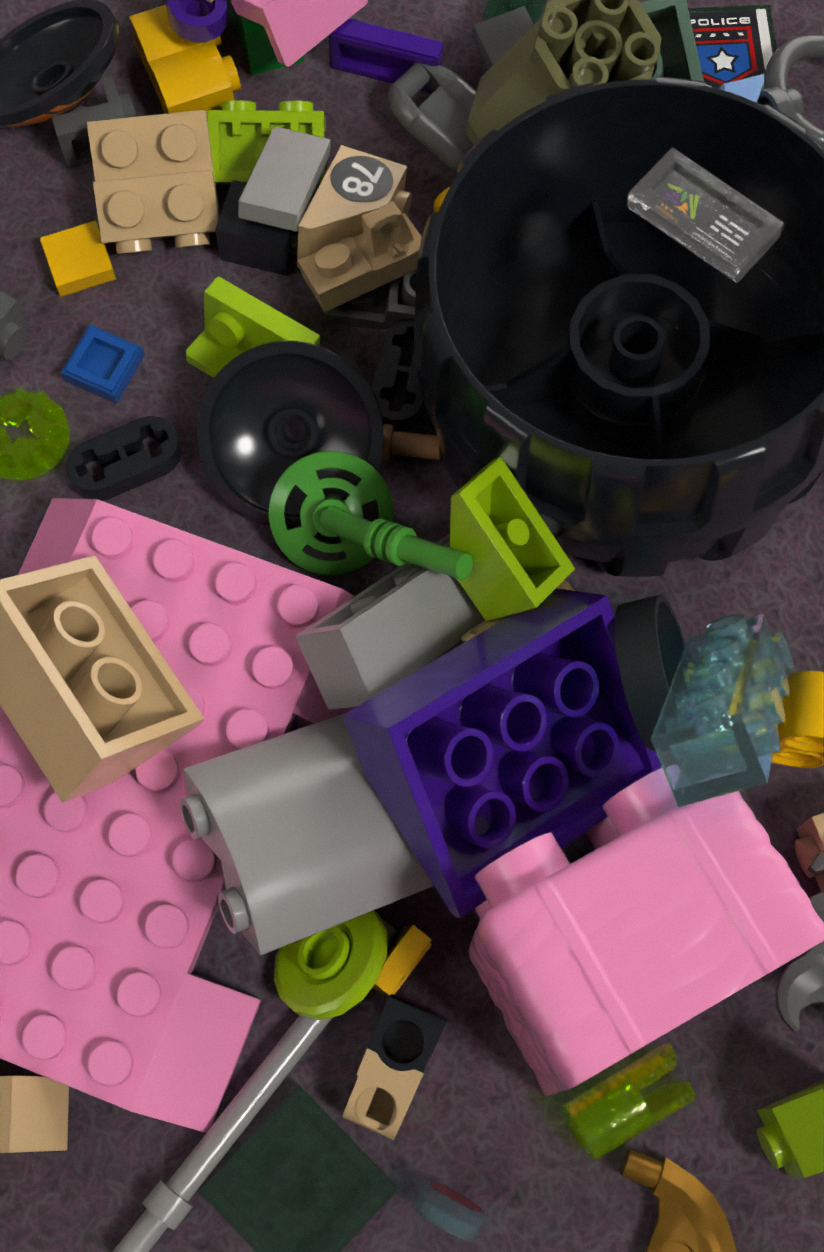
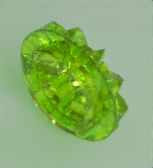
[0,386,70,481]

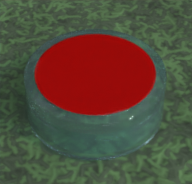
[414,1180,488,1241]

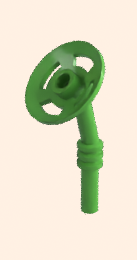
[269,451,473,580]

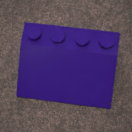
[342,588,663,918]

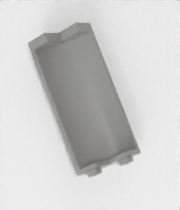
[180,713,434,956]

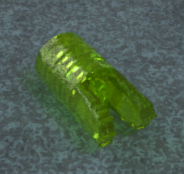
[561,1043,696,1162]

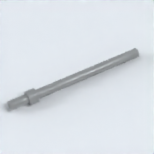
[113,919,398,1252]

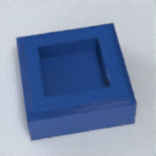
[61,324,145,404]

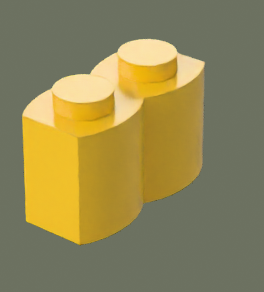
[129,5,241,114]

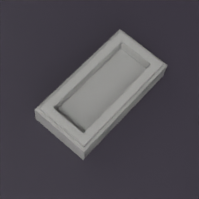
[238,126,331,232]

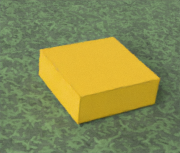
[40,220,116,297]
[372,924,432,996]

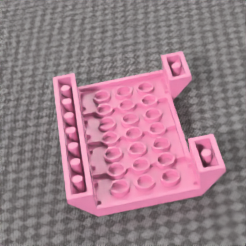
[0,498,355,1133]

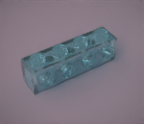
[651,614,794,807]

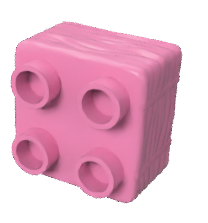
[468,762,824,1096]

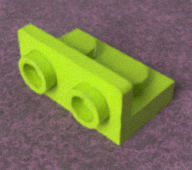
[207,100,326,186]
[186,276,320,378]

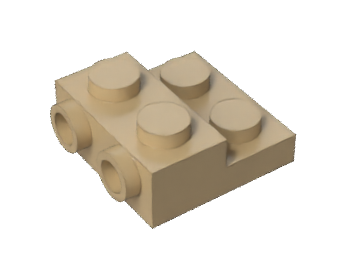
[87,110,220,254]

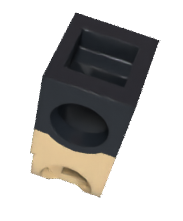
[342,995,448,1140]

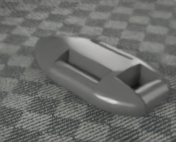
[388,62,476,173]

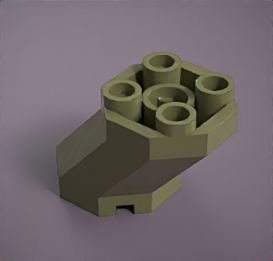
[465,0,662,146]

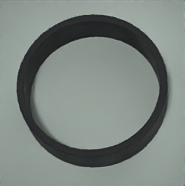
[614,595,699,751]

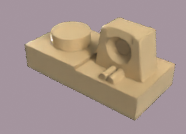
[297,201,422,312]

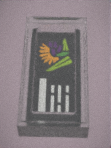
[627,147,784,283]

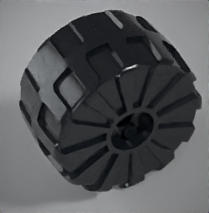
[414,76,824,577]

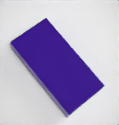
[328,18,443,94]

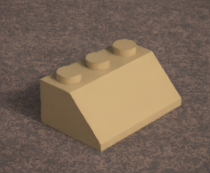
[0,555,204,803]

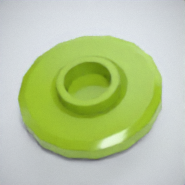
[274,910,388,1020]

